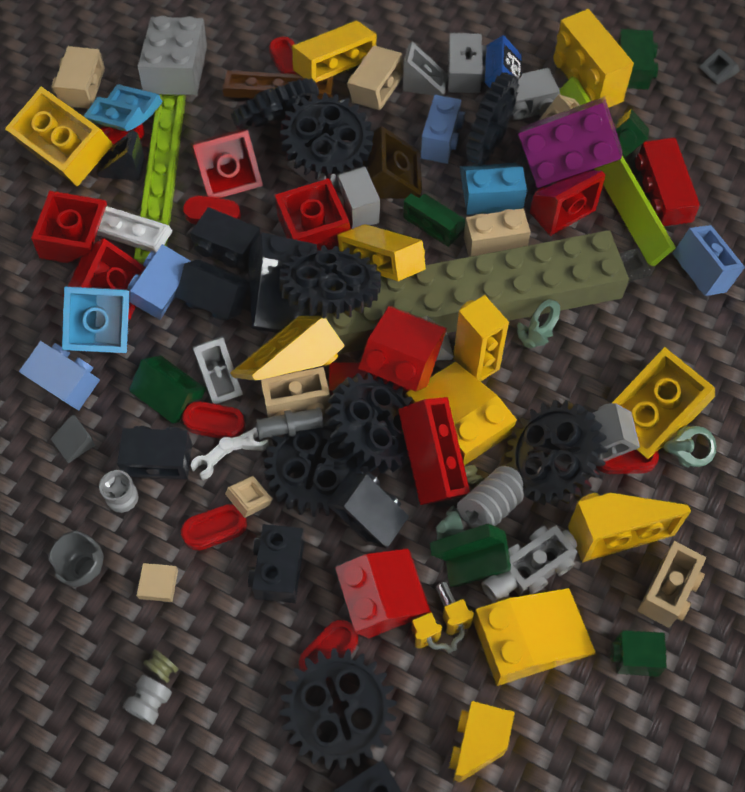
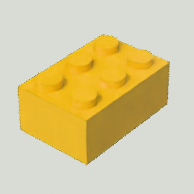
[553,9,634,108]
[5,86,113,187]

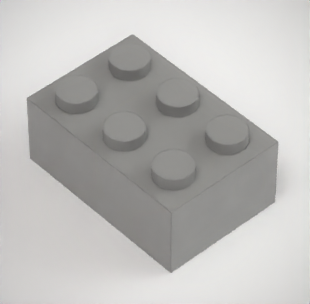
[138,16,207,95]

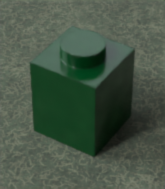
[614,109,649,157]
[610,630,667,677]

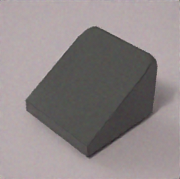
[699,47,740,85]
[51,414,96,464]

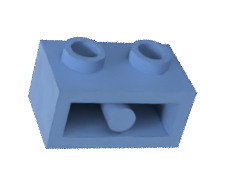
[421,94,465,164]
[672,225,745,296]
[127,244,191,320]
[19,341,100,410]

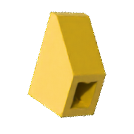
[449,701,515,782]

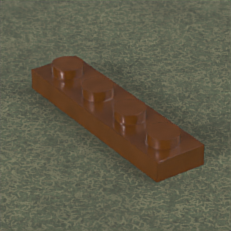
[223,70,334,102]

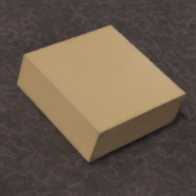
[225,476,273,518]
[137,563,178,602]

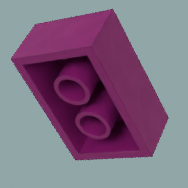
[518,96,623,188]

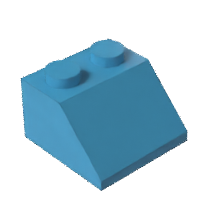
[460,163,527,215]
[62,286,129,353]

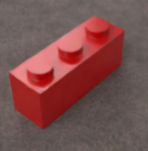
[635,137,700,226]
[398,397,470,505]

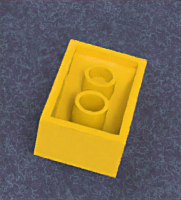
[230,316,345,381]
[612,347,715,459]
[405,361,517,466]
[568,493,691,563]
[473,588,596,686]

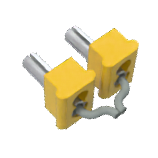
[411,582,474,653]

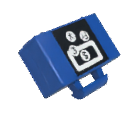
[485,35,522,88]

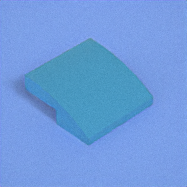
[83,84,163,132]

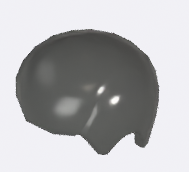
[48,530,104,587]

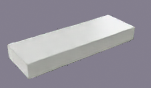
[97,206,172,252]

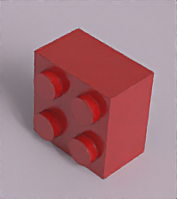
[275,178,350,251]

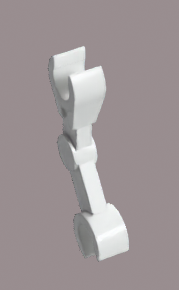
[191,427,269,480]

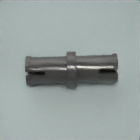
[256,407,324,440]

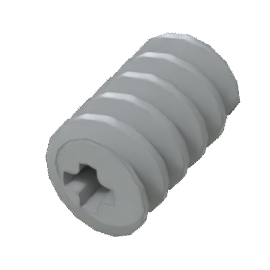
[457,466,524,528]

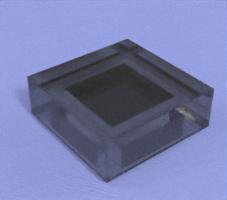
[619,248,651,283]

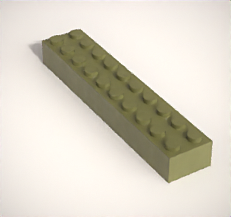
[326,230,629,354]

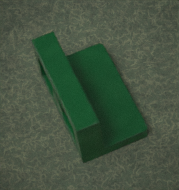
[403,193,466,247]
[129,355,206,424]
[430,523,511,588]

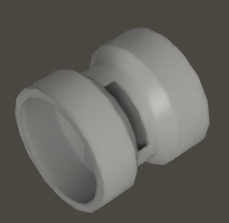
[99,470,139,513]
[122,675,172,725]

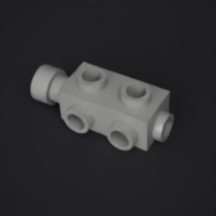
[481,525,578,603]

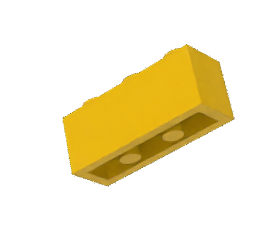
[292,20,376,83]
[337,224,426,281]
[453,295,509,382]

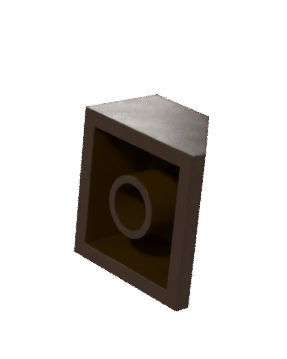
[362,126,422,199]

